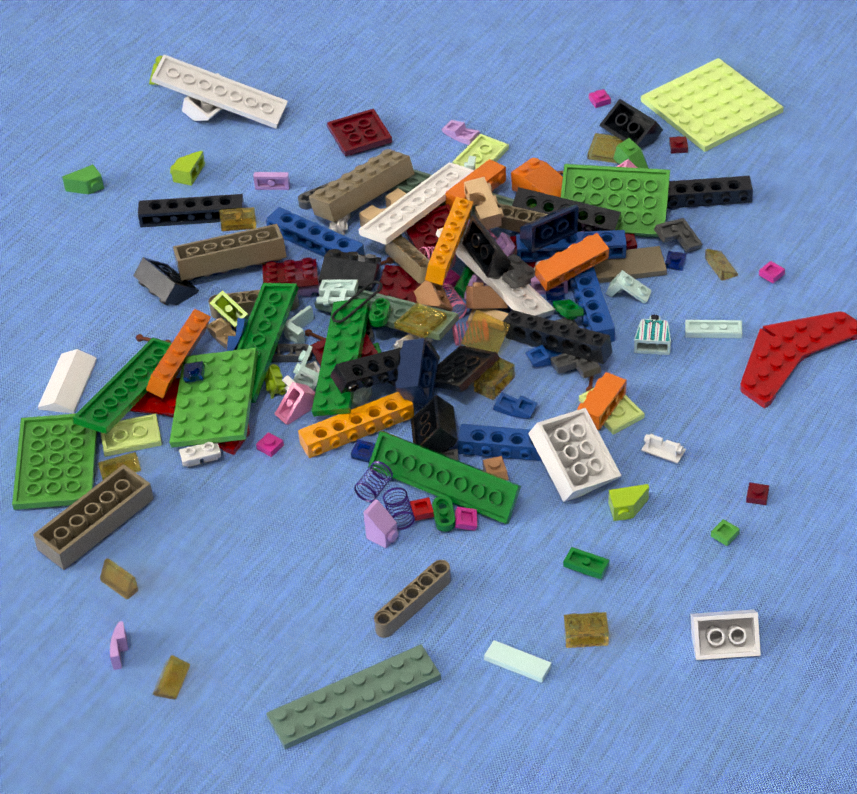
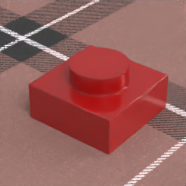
[410,497,434,521]

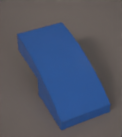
[227,318,248,351]
[525,345,563,367]
[493,392,538,419]

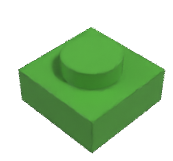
[711,519,740,546]

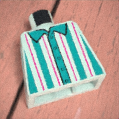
[634,314,671,355]

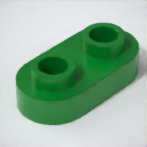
[369,298,391,327]
[432,496,455,532]

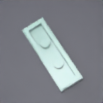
[685,320,742,338]
[484,640,551,683]

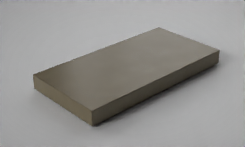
[593,246,667,283]

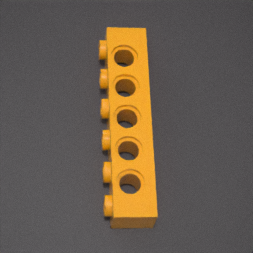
[425,197,473,285]
[298,392,414,458]

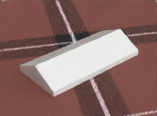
[38,349,97,414]

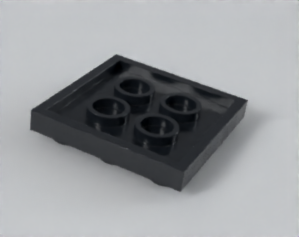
[435,345,500,392]

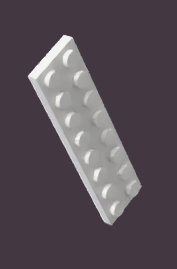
[151,55,288,128]
[359,162,474,245]
[436,225,555,318]

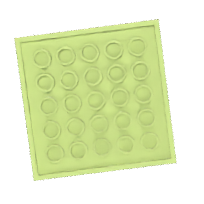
[641,58,784,152]

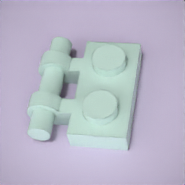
[316,280,359,306]

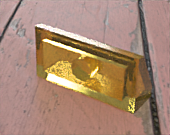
[219,207,256,231]
[705,249,738,281]
[98,452,141,480]
[100,558,138,599]
[152,655,190,700]

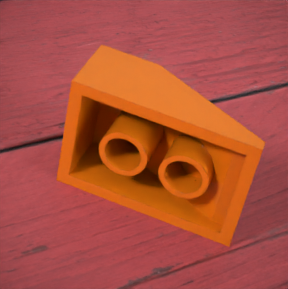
[511,158,563,197]

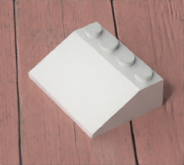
[528,408,622,502]

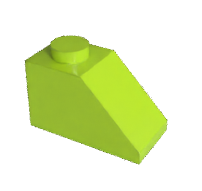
[170,151,205,186]
[210,290,250,329]
[608,484,649,521]

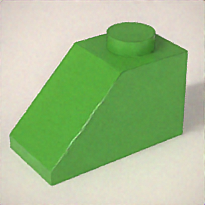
[613,138,649,169]
[62,164,104,195]

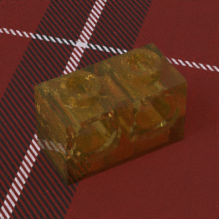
[474,357,515,400]
[564,612,609,648]

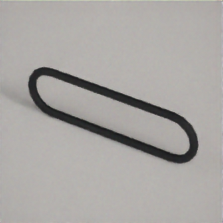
[332,281,382,323]

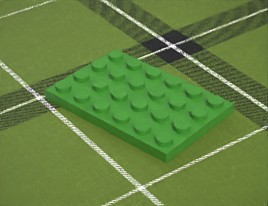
[561,164,670,237]
[169,348,258,448]
[12,414,97,510]

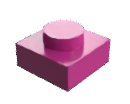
[589,89,611,108]
[759,261,785,283]
[443,268,460,291]
[256,432,284,457]
[455,507,477,531]

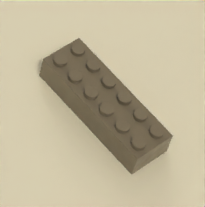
[309,149,415,222]
[173,224,287,280]
[33,464,154,570]

